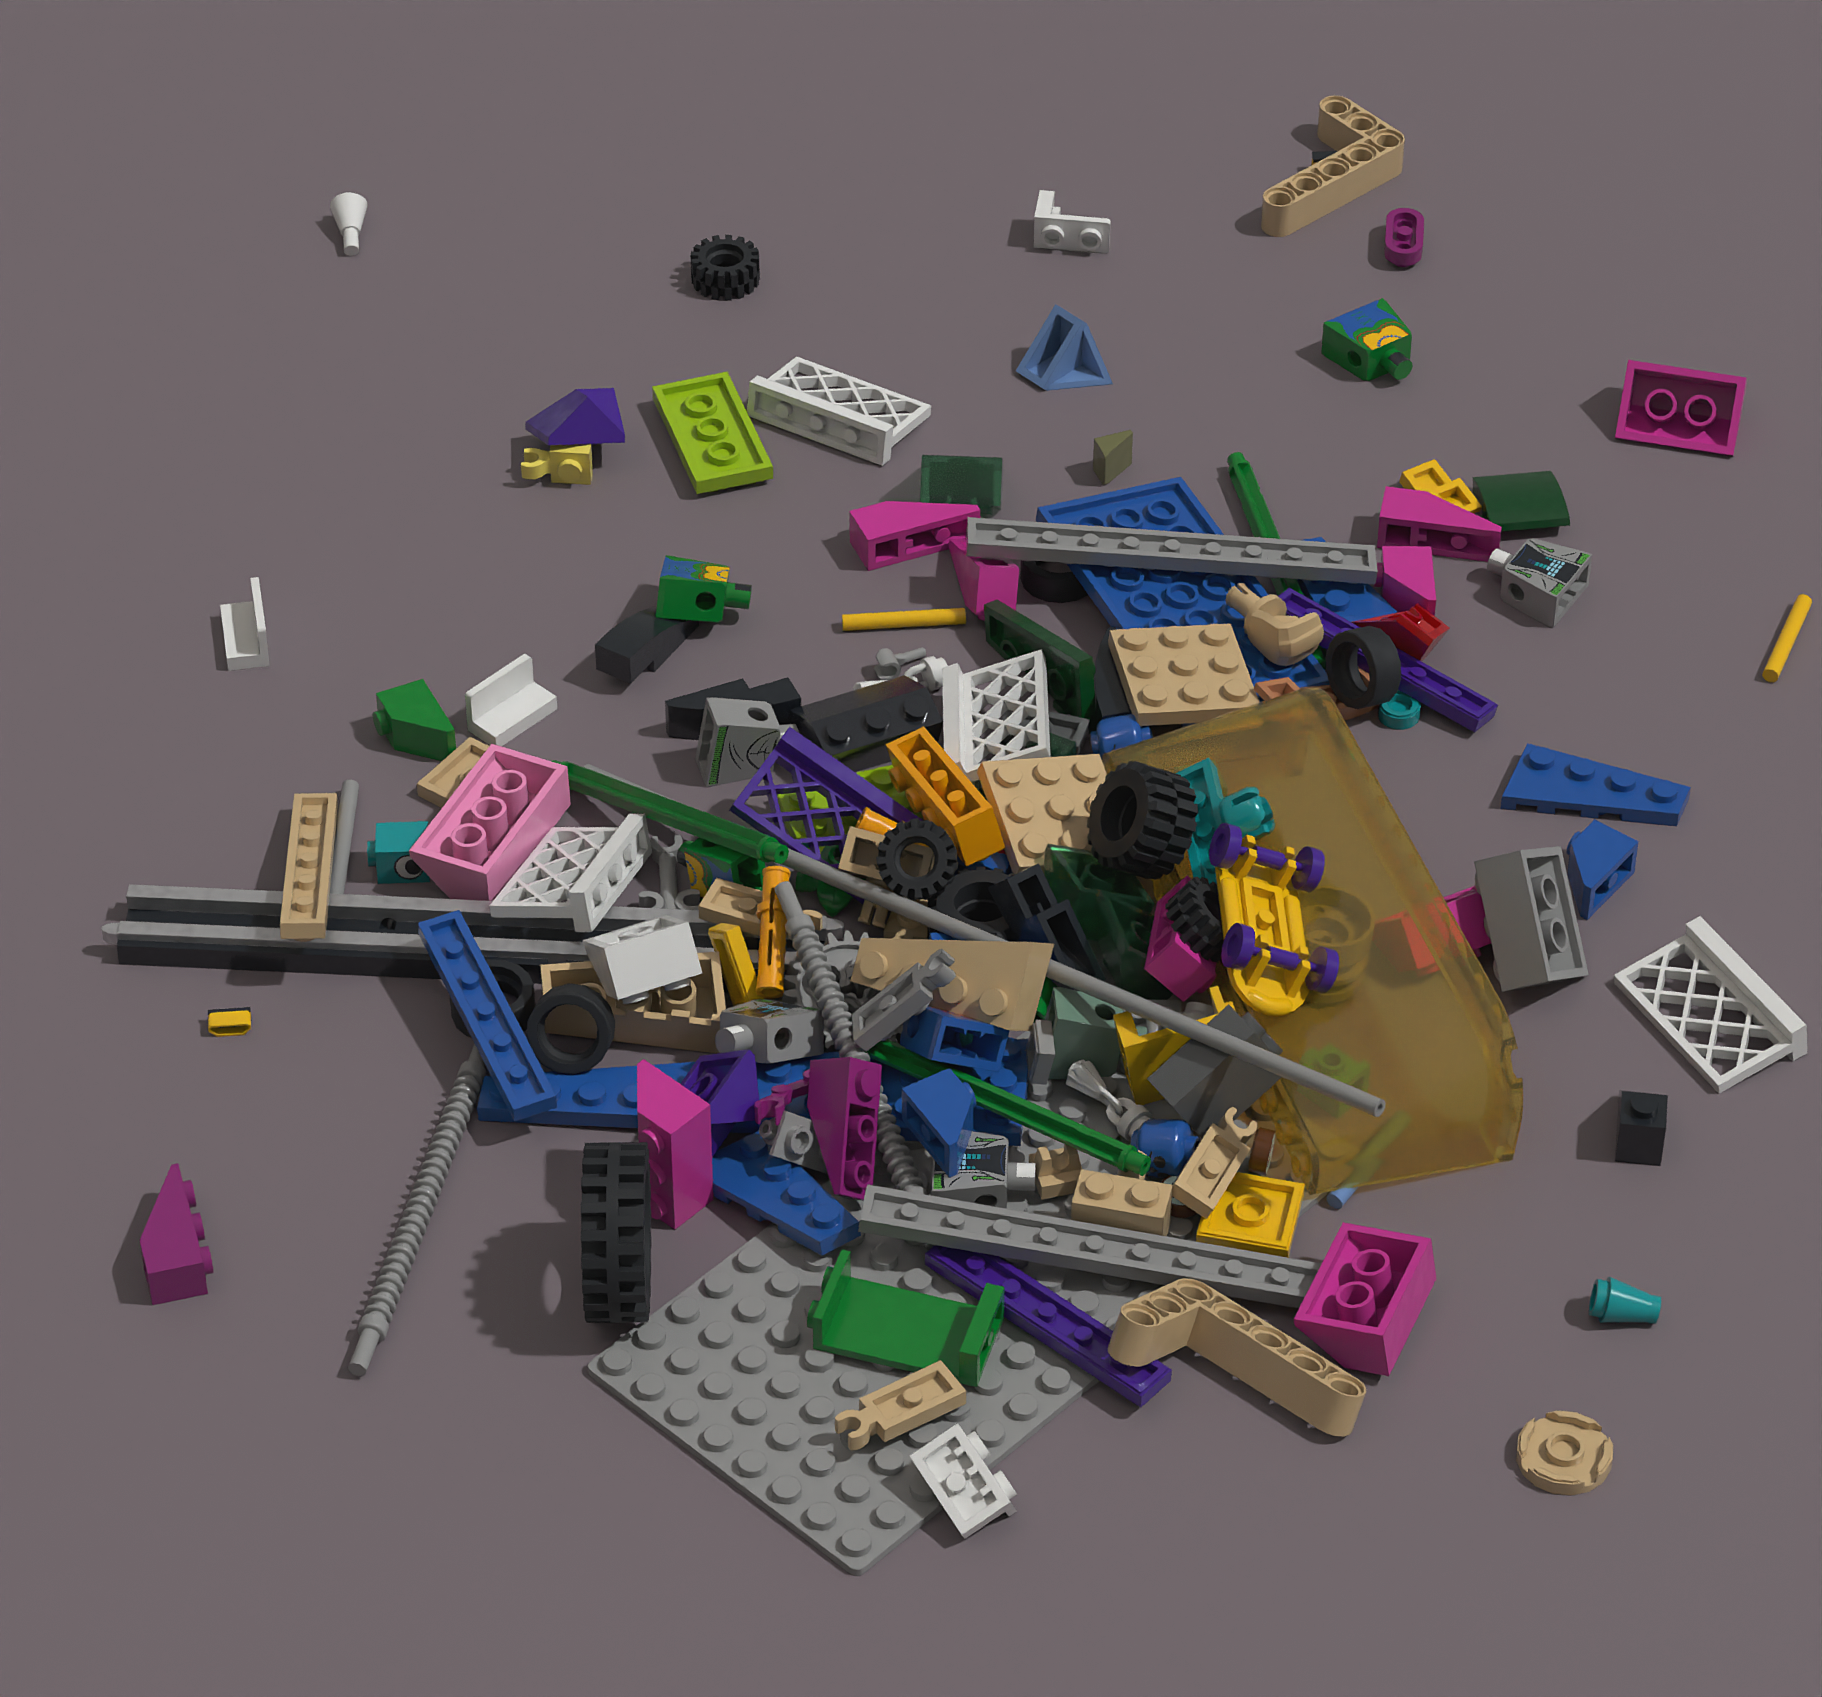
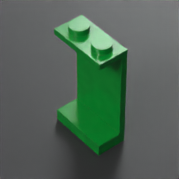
[807,1249,1005,1387]

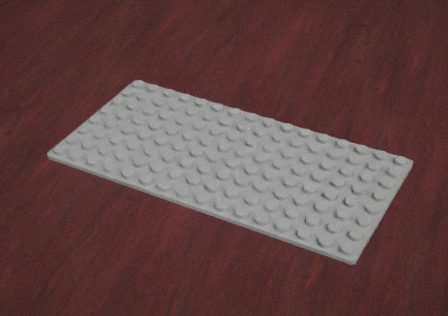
[588,1019,1362,1576]

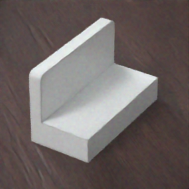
[220,577,270,671]
[465,654,557,747]

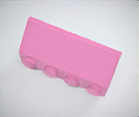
[409,744,571,901]

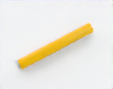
[1762,594,1812,682]
[842,608,966,631]

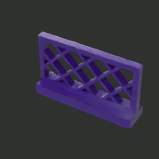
[729,727,923,904]

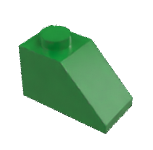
[372,679,456,761]

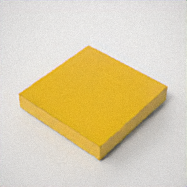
[1196,1172,1305,1258]

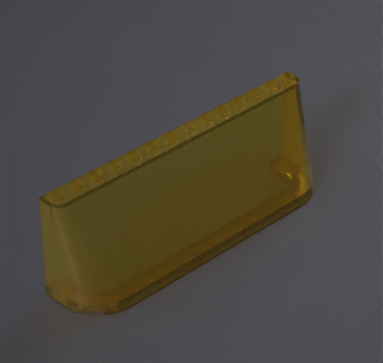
[1102,687,1523,1195]

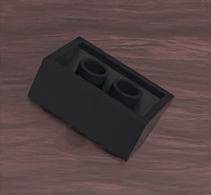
[789,675,943,772]

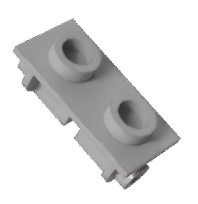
[759,1111,828,1174]

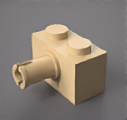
[838,826,935,929]
[1071,1150,1173,1236]

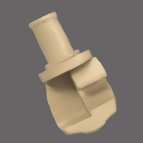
[1225,583,1324,666]

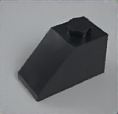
[1615,1090,1668,1166]

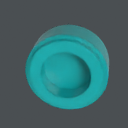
[1378,691,1421,730]

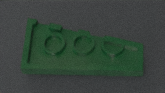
[984,599,1096,734]

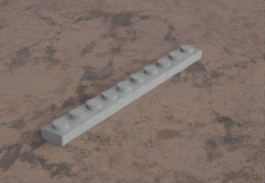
[966,517,1378,584]
[858,1184,1322,1308]

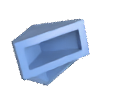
[1016,304,1113,391]

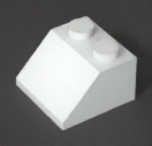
[583,915,702,1004]

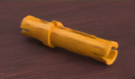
[756,866,791,999]

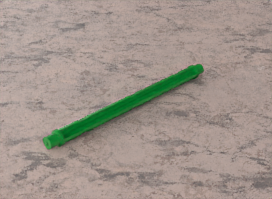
[1227,452,1326,670]
[551,760,789,864]
[865,1039,1151,1176]

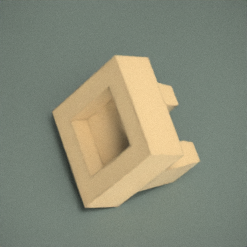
[1029,1144,1082,1200]

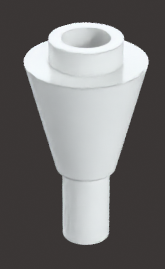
[330,192,367,256]

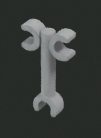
[639,835,700,910]

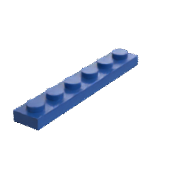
[418,910,557,1122]

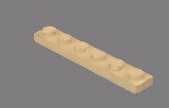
[280,793,338,942]

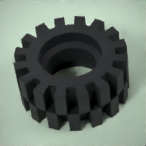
[690,234,760,301]
[876,818,958,901]
[1165,876,1224,962]

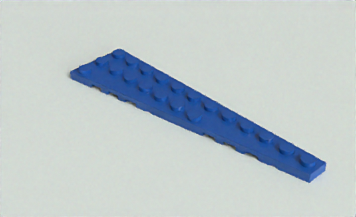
[477,1037,1029,1146]

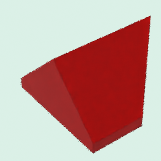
[1352,603,1450,662]

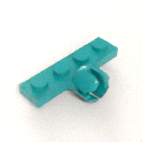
[1175,758,1275,884]

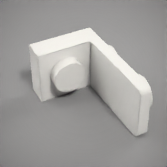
[1034,190,1111,254]

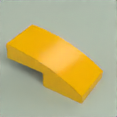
[1399,459,1482,514]

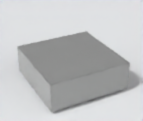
[1025,1020,1055,1085]

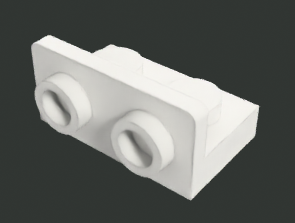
[910,1423,1017,1539]

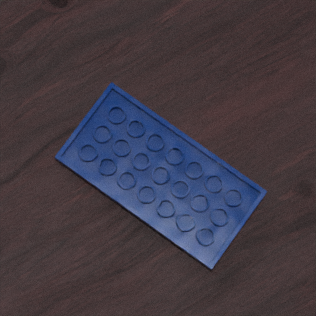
[1036,477,1330,727]

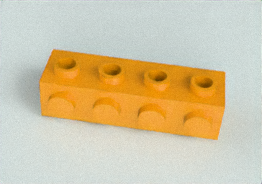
[886,726,1005,867]

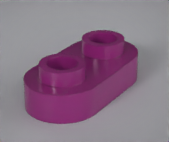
[1384,208,1424,267]

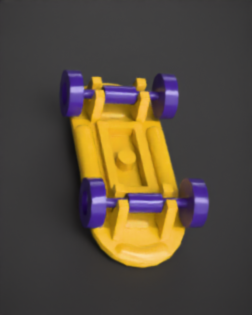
[1209,823,1339,1017]

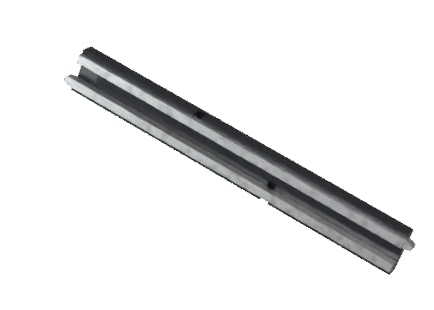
[101,884,844,993]

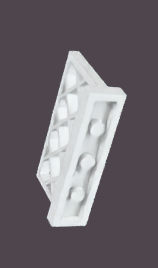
[747,356,931,466]
[942,649,1051,786]
[489,814,652,932]
[1614,916,1807,1094]

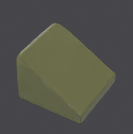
[1093,429,1133,485]

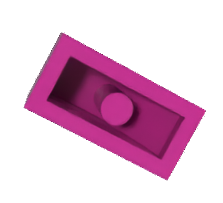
[1373,546,1436,616]

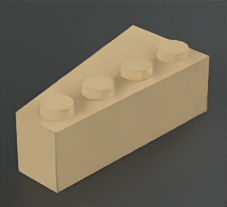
[850,938,1054,1031]
[540,951,726,1053]

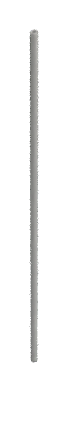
[583,764,1386,1117]

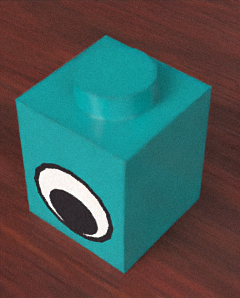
[367,821,430,884]

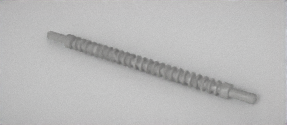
[775,881,935,1250]
[348,1044,487,1376]

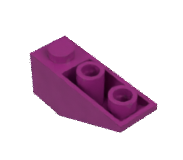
[807,1057,882,1201]
[140,1163,214,1305]

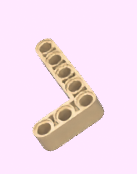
[1261,95,1405,237]
[1108,1278,1366,1437]

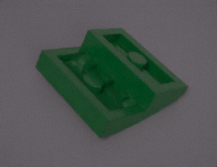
[1473,471,1570,531]

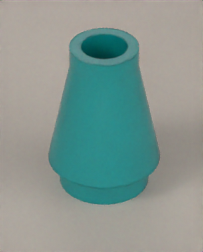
[1589,1276,1661,1324]

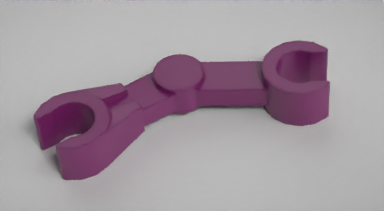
[754,1069,810,1125]

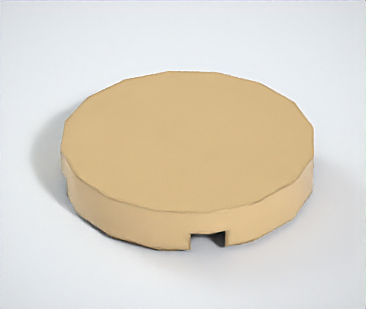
[1516,1411,1613,1496]

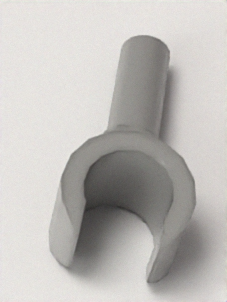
[874,647,926,680]

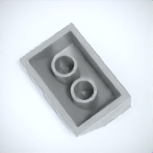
[1474,846,1589,992]

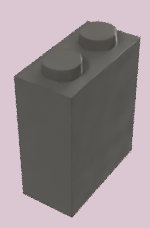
[1147,1004,1283,1138]

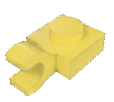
[521,444,593,485]

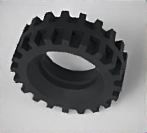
[581,1142,652,1323]

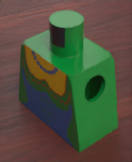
[1321,298,1413,381]
[656,555,752,622]
[677,838,766,902]

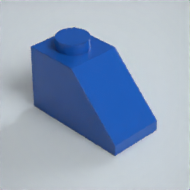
[1566,819,1639,920]
[902,1068,976,1178]

